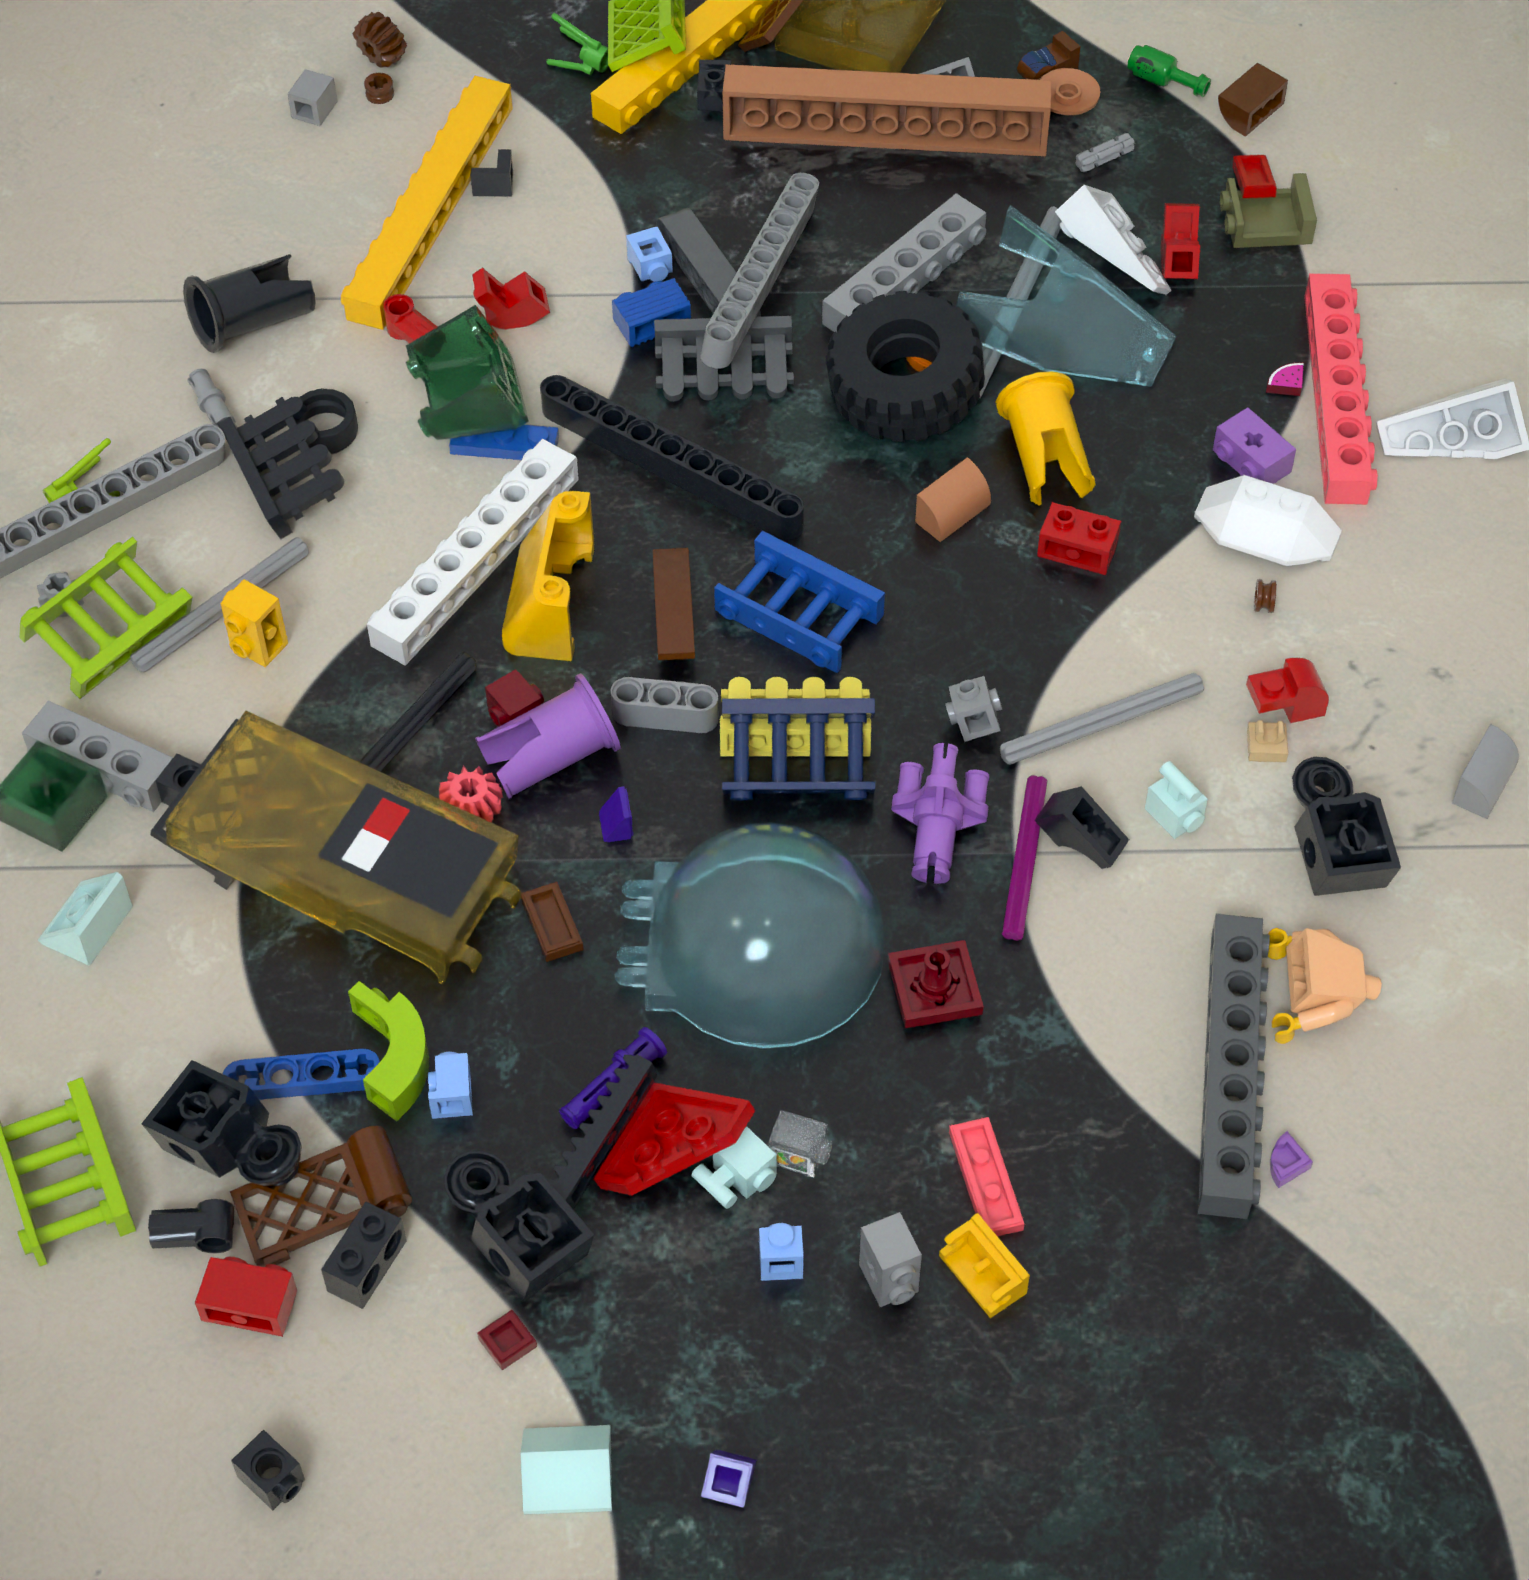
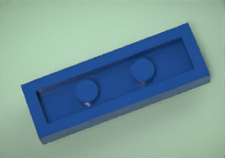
[449,419,559,460]

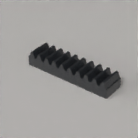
[547,1054,657,1210]

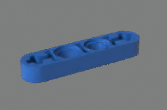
[223,1049,380,1100]

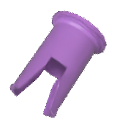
[475,673,621,799]

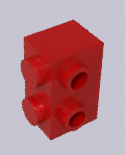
[1037,502,1121,575]
[195,1256,297,1337]

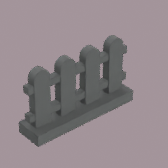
[654,316,794,401]

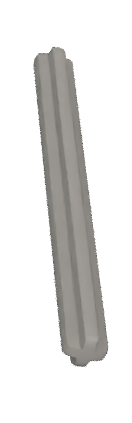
[130,537,309,672]
[1000,673,1204,765]

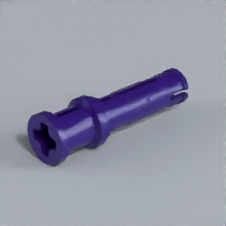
[559,1027,667,1129]

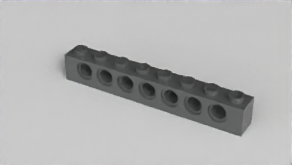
[1197,914,1270,1219]

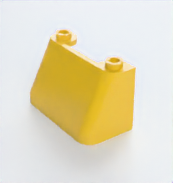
[502,491,594,661]

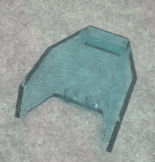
[956,205,1176,387]

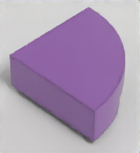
[1270,1131,1313,1188]

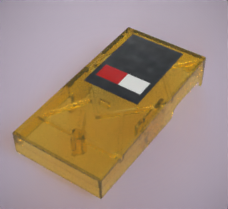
[165,711,521,984]

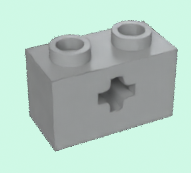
[859,1212,922,1307]

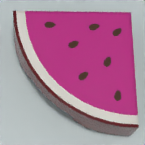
[1266,362,1304,396]

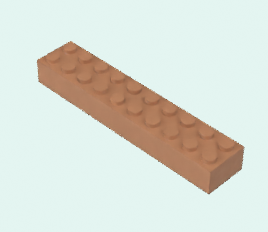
[723,64,1052,156]

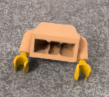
[1268,928,1382,1044]

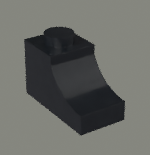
[1034,786,1129,869]

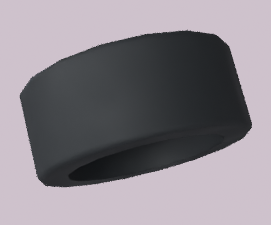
[296,388,358,454]

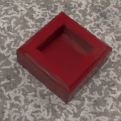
[477,1310,537,1370]

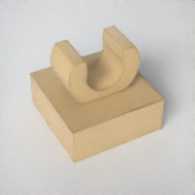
[1247,720,1288,762]

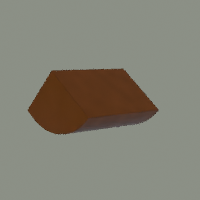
[1218,63,1288,137]

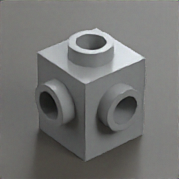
[945,676,1002,742]

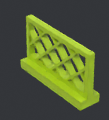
[608,0,686,72]

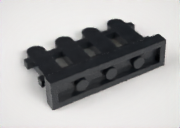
[218,397,345,540]

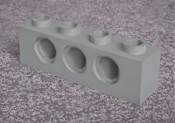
[22,700,173,812]

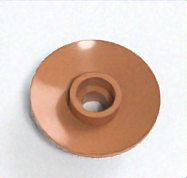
[1040,68,1100,115]

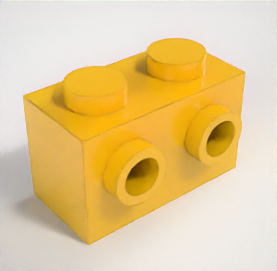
[220,579,288,668]

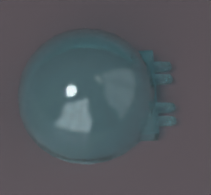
[615,822,885,1048]

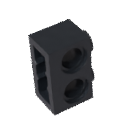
[321,1202,407,1309]

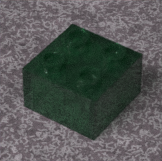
[0,740,108,852]

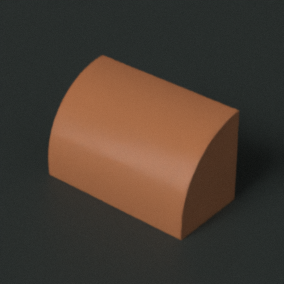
[915,457,991,542]

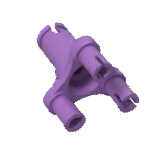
[891,743,990,884]

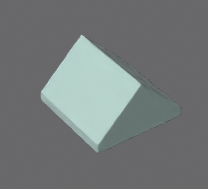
[38,872,133,966]
[520,1425,612,1515]

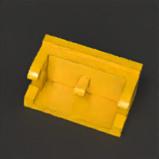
[939,1213,1030,1318]

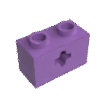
[1213,407,1296,484]

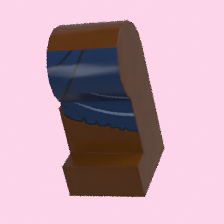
[1017,31,1081,80]

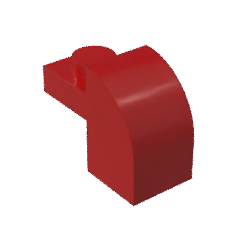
[1161,203,1200,279]
[472,267,550,330]
[1246,658,1329,723]

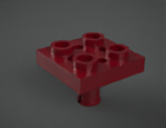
[888,940,984,1028]

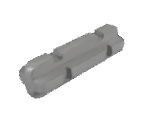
[1075,133,1135,172]

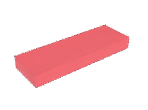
[949,1117,1024,1237]

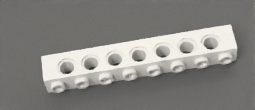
[367,439,579,666]

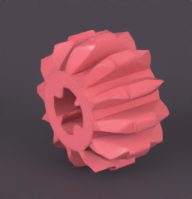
[438,765,503,831]

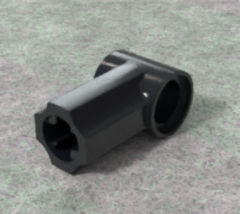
[148,1199,234,1254]

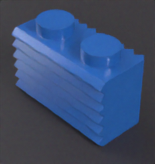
[612,278,691,347]

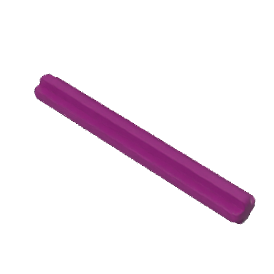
[1002,775,1048,941]

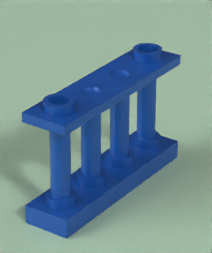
[714,531,885,673]

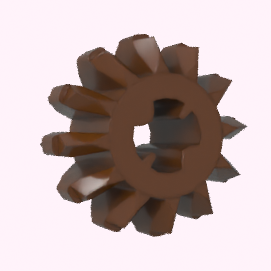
[352,12,407,68]

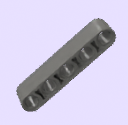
[656,207,761,317]

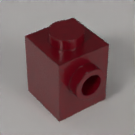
[485,669,544,727]

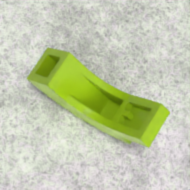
[348,981,429,1121]

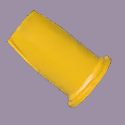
[995,371,1096,506]

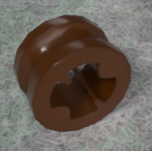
[364,73,394,104]
[1254,579,1277,613]

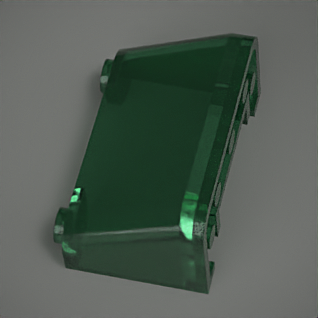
[406,305,529,440]

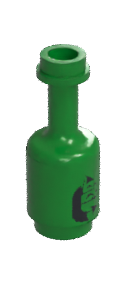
[1127,45,1211,97]

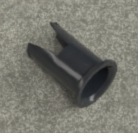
[183,254,316,353]

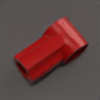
[383,294,445,356]

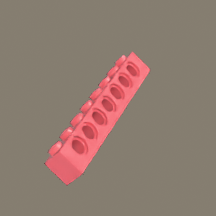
[1304,273,1378,505]

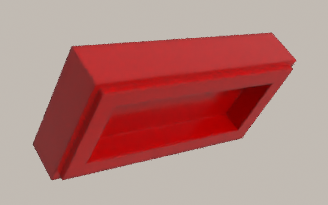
[1232,155,1277,198]

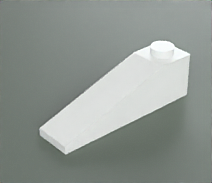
[1055,185,1171,295]
[1375,378,1529,459]

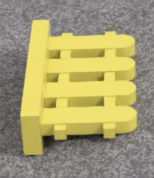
[720,677,871,756]

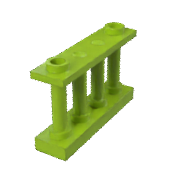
[19,536,193,699]
[0,1077,136,1267]

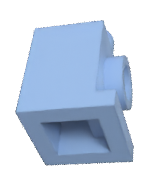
[626,227,673,282]
[428,1052,473,1119]
[759,1223,803,1281]

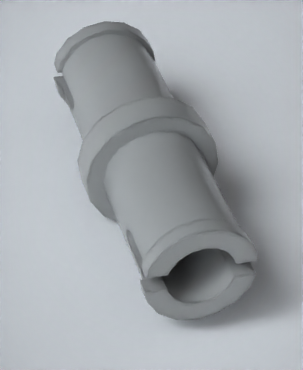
[187,368,236,429]

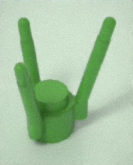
[546,13,608,75]

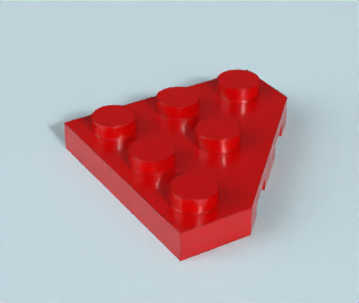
[594,1083,756,1195]

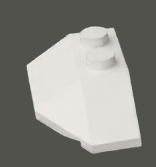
[1194,475,1342,566]

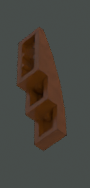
[653,548,695,660]

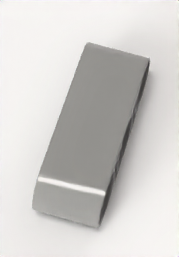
[610,677,719,733]

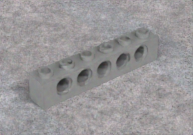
[822,194,986,332]

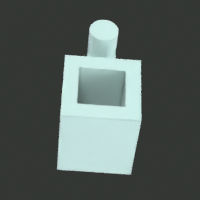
[1145,761,1208,839]
[692,1126,777,1209]

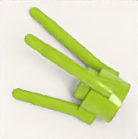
[42,438,120,511]

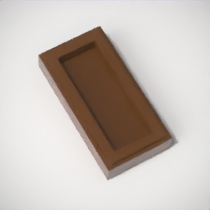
[520,882,583,962]

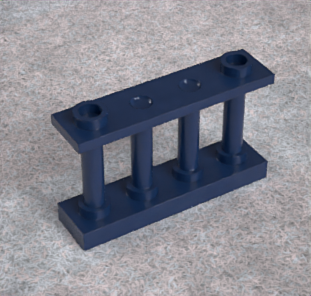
[722,698,875,800]

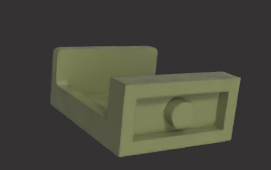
[1220,173,1317,248]

